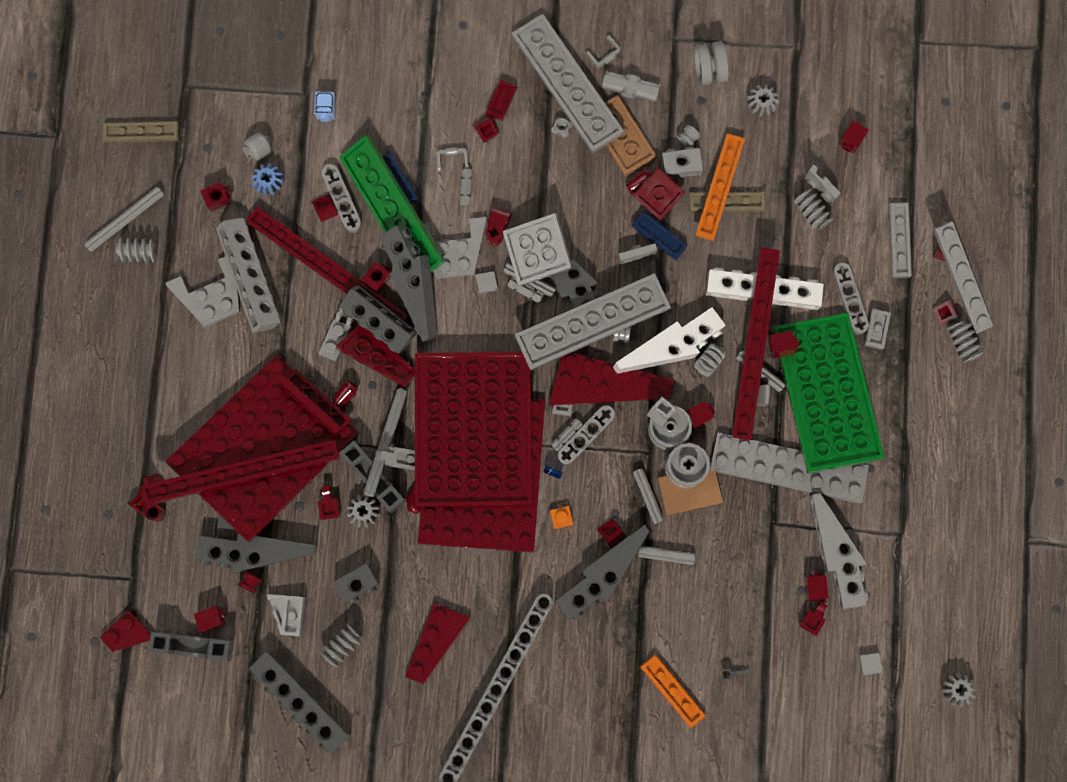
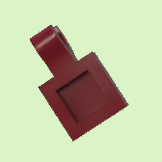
[318,485,340,520]
[799,601,828,637]

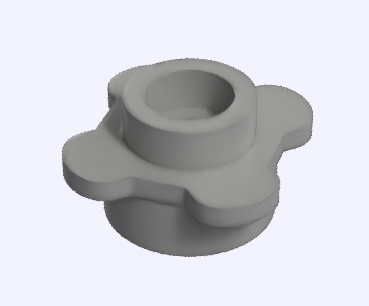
[551,117,573,138]

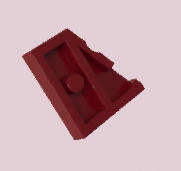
[99,611,151,652]

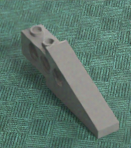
[809,493,868,610]

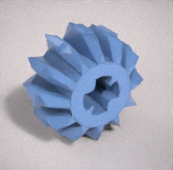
[251,164,284,196]

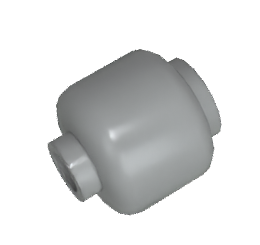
[243,133,272,161]

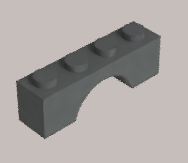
[339,441,406,514]
[148,632,234,661]

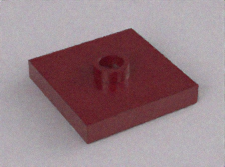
[632,167,686,220]

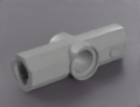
[602,71,660,102]

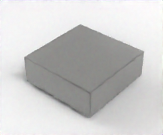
[476,271,498,294]
[859,653,883,675]

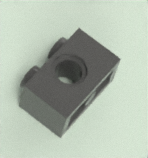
[332,563,379,605]

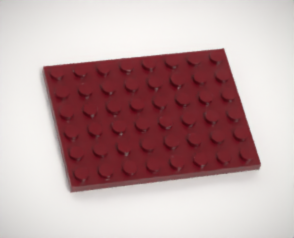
[415,352,532,507]
[165,355,359,543]
[417,398,545,553]

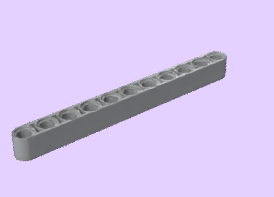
[439,594,552,782]

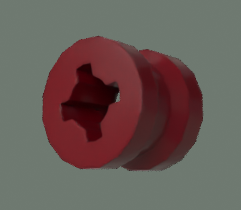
[237,571,262,594]

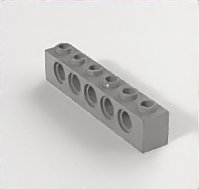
[216,218,281,333]

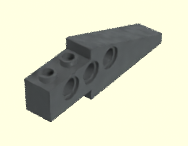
[379,225,437,342]
[551,257,598,309]
[555,525,649,621]
[194,534,318,573]

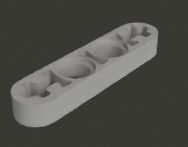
[322,164,362,233]
[833,263,869,335]
[558,406,615,465]

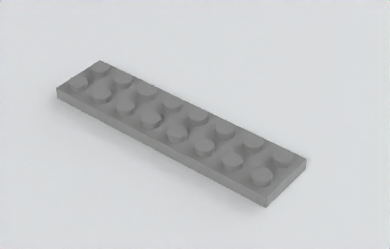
[511,14,624,153]
[514,273,671,370]
[710,433,869,504]

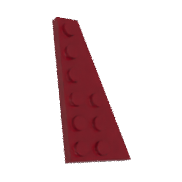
[548,352,674,406]

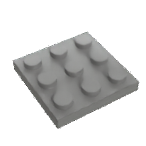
[503,213,573,286]

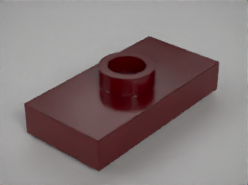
[486,79,518,121]

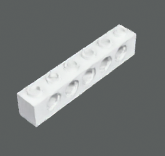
[705,268,824,310]

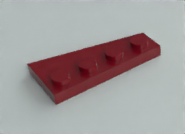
[336,325,415,387]
[405,603,470,684]

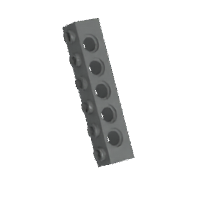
[249,651,351,753]

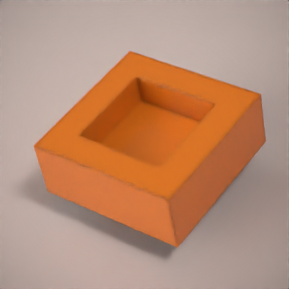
[550,506,573,530]

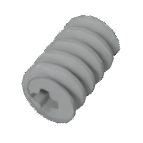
[794,188,834,231]
[115,238,157,263]
[947,321,984,364]
[319,623,362,667]

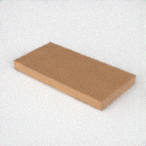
[605,95,657,177]

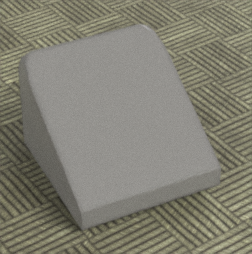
[757,385,770,407]
[647,397,677,427]

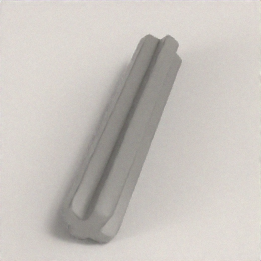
[504,263,556,297]
[736,350,786,392]
[633,468,663,524]
[638,546,695,565]

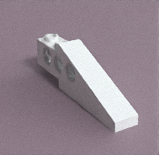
[613,307,726,374]

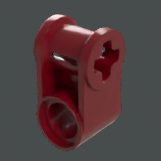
[485,207,511,246]
[127,488,166,522]

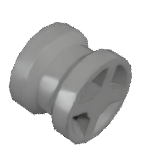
[677,125,701,147]
[613,327,631,343]

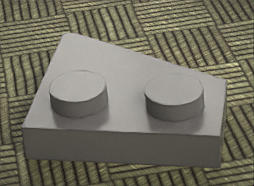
[804,165,840,203]
[267,594,306,637]

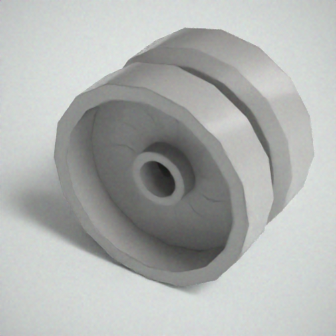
[694,41,728,86]
[648,406,692,451]
[665,443,710,489]

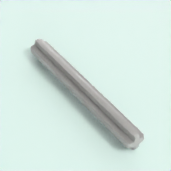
[85,187,164,251]

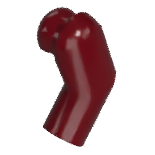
[406,485,421,514]

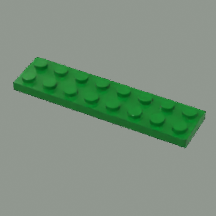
[339,135,446,282]

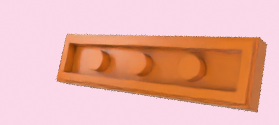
[640,654,706,728]

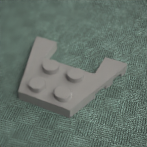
[423,217,487,279]
[165,256,240,328]

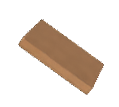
[657,469,723,516]

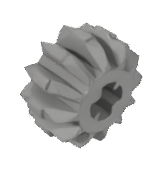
[747,84,779,117]
[694,343,726,377]
[347,495,380,528]
[942,673,977,707]

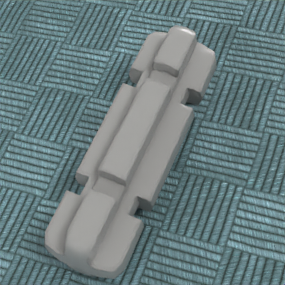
[460,169,472,206]
[507,277,544,303]
[551,419,583,451]

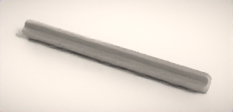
[364,388,407,497]

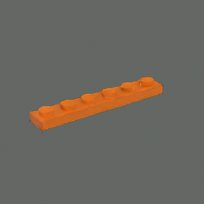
[695,133,745,241]

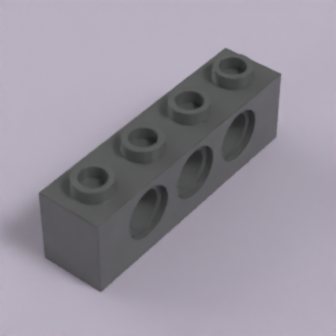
[339,285,417,354]

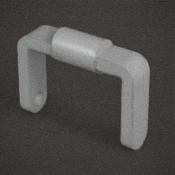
[585,35,620,68]
[437,147,468,172]

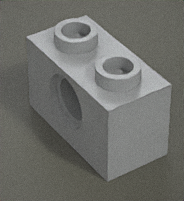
[661,147,703,179]

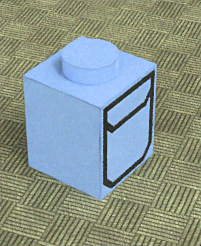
[315,92,336,122]

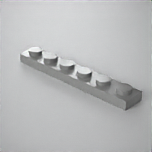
[933,221,993,334]

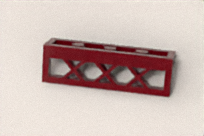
[279,369,352,437]

